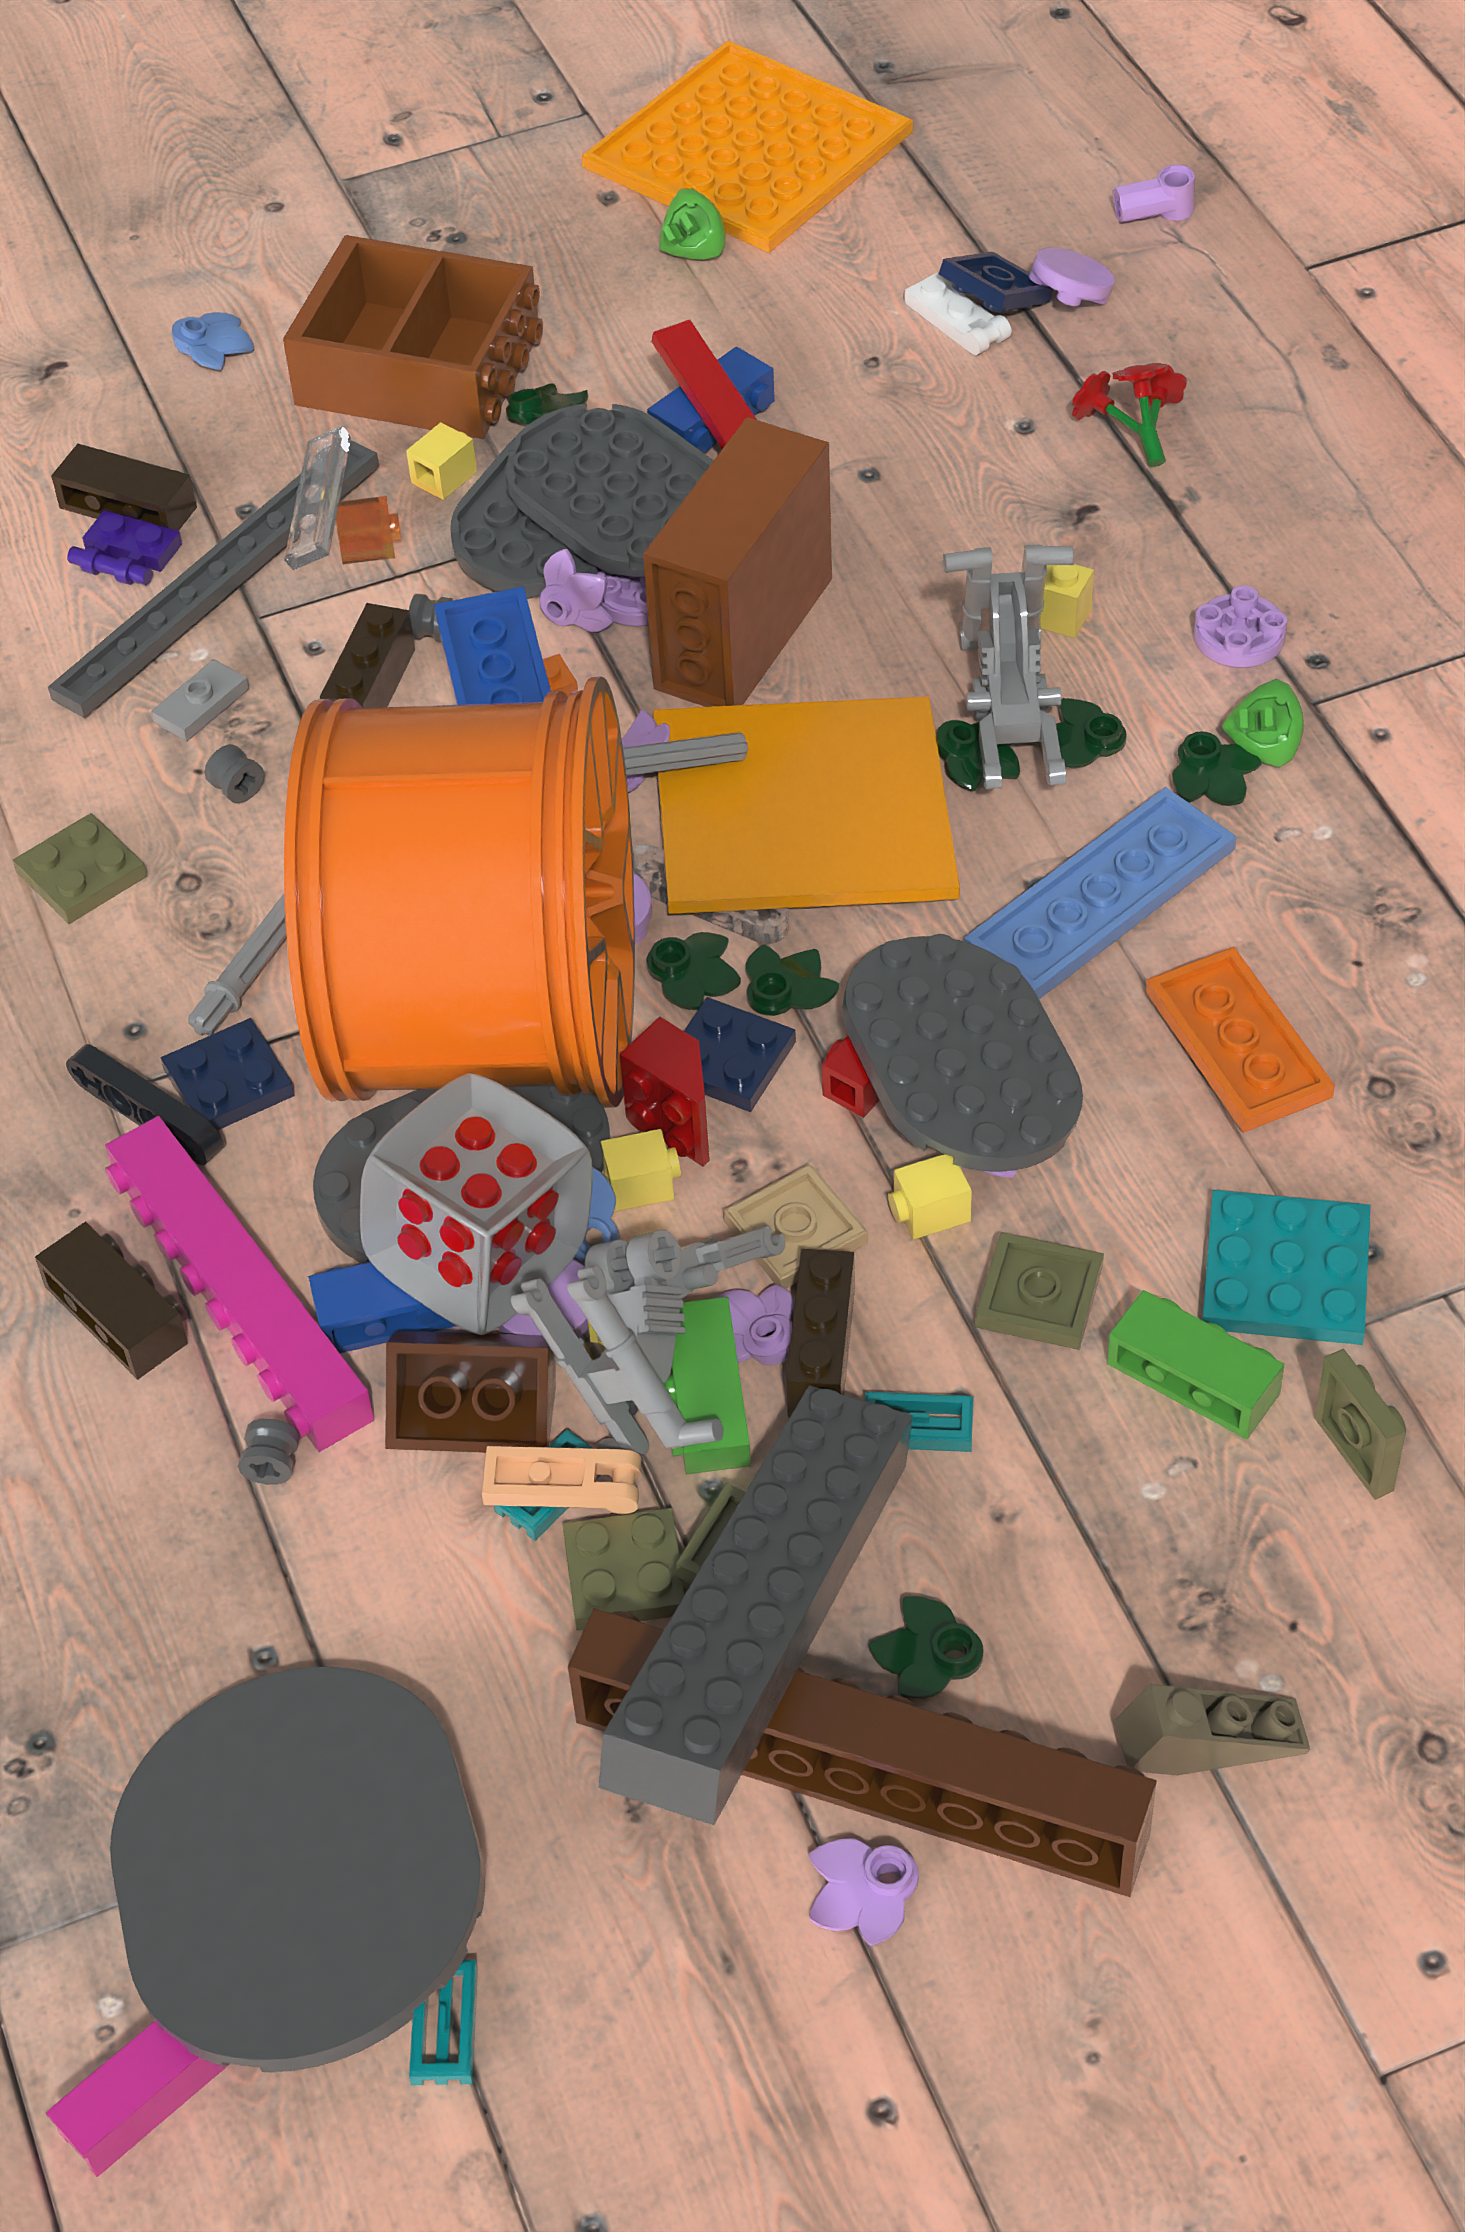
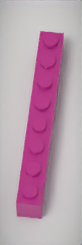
[105,1116,374,1452]

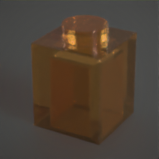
[334,496,401,564]

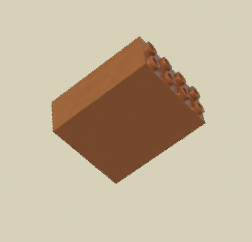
[283,235,543,439]
[643,417,832,707]

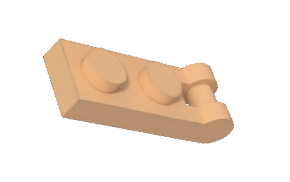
[482,1446,642,1514]

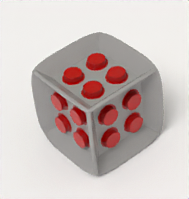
[360,1073,593,1335]

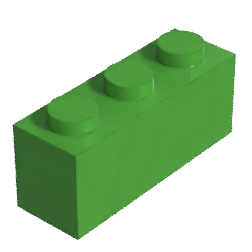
[1107,1289,1285,1439]
[664,1297,751,1475]

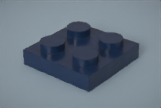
[938,251,1054,313]
[684,997,796,1112]
[160,1018,295,1130]

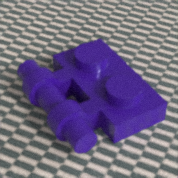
[67,510,182,585]

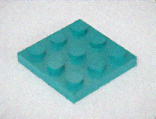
[1202,1190,1371,1345]

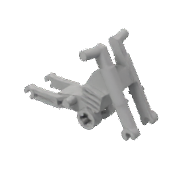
[943,545,1074,789]
[511,1225,785,1455]

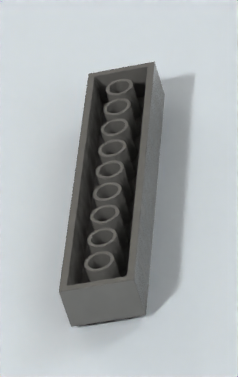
[599,1385,913,1825]

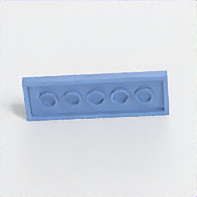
[964,787,1237,999]

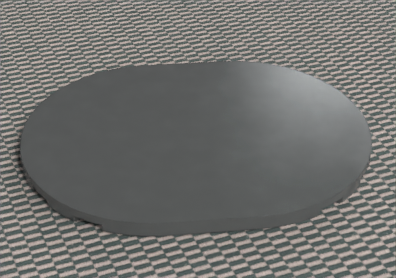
[110,1667,485,2073]

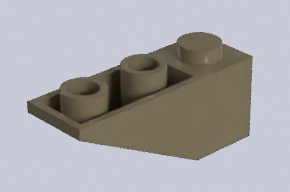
[1115,1684,1311,1775]

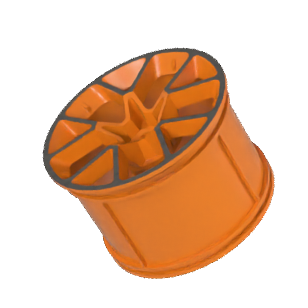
[284,677,635,1108]

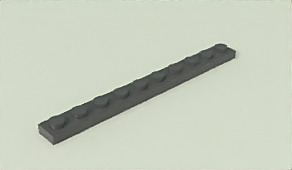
[48,437,379,718]

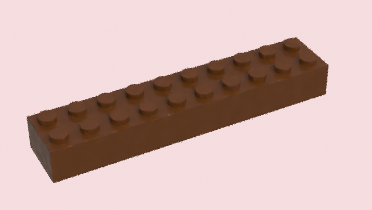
[568,1608,1157,1897]

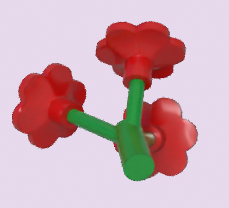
[1072,363,1187,467]

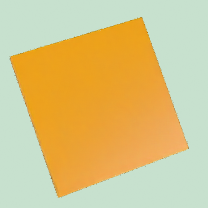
[581,40,913,253]
[653,696,960,914]

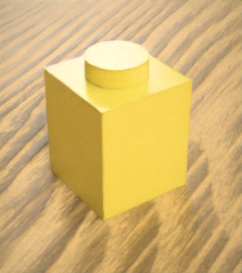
[406,422,477,500]
[1040,564,1094,638]
[601,1129,681,1212]
[888,1154,972,1240]

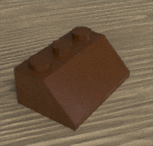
[385,1331,556,1453]

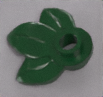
[506,383,588,424]
[1037,698,1127,768]
[936,720,1020,792]
[1172,731,1262,806]
[647,932,741,1010]
[746,945,839,1016]
[869,1596,983,1699]

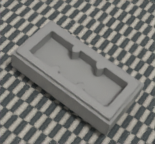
[151,659,249,742]

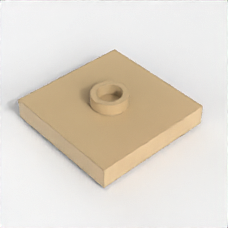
[723,1164,868,1289]

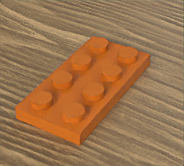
[1146,947,1335,1133]

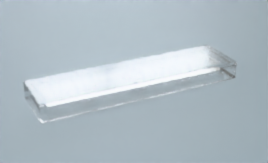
[284,426,351,570]

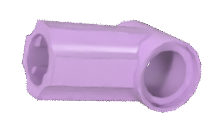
[1113,165,1195,224]

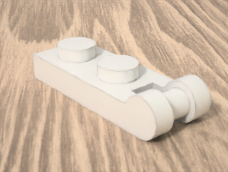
[905,273,1012,355]

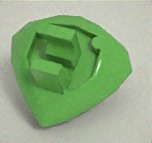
[659,188,726,260]
[1222,678,1304,767]

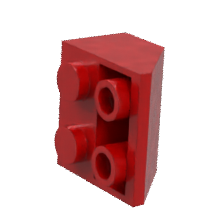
[620,1016,710,1167]

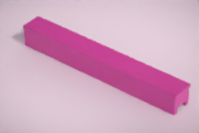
[45,2021,231,2177]

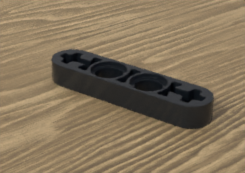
[66,1044,224,1165]

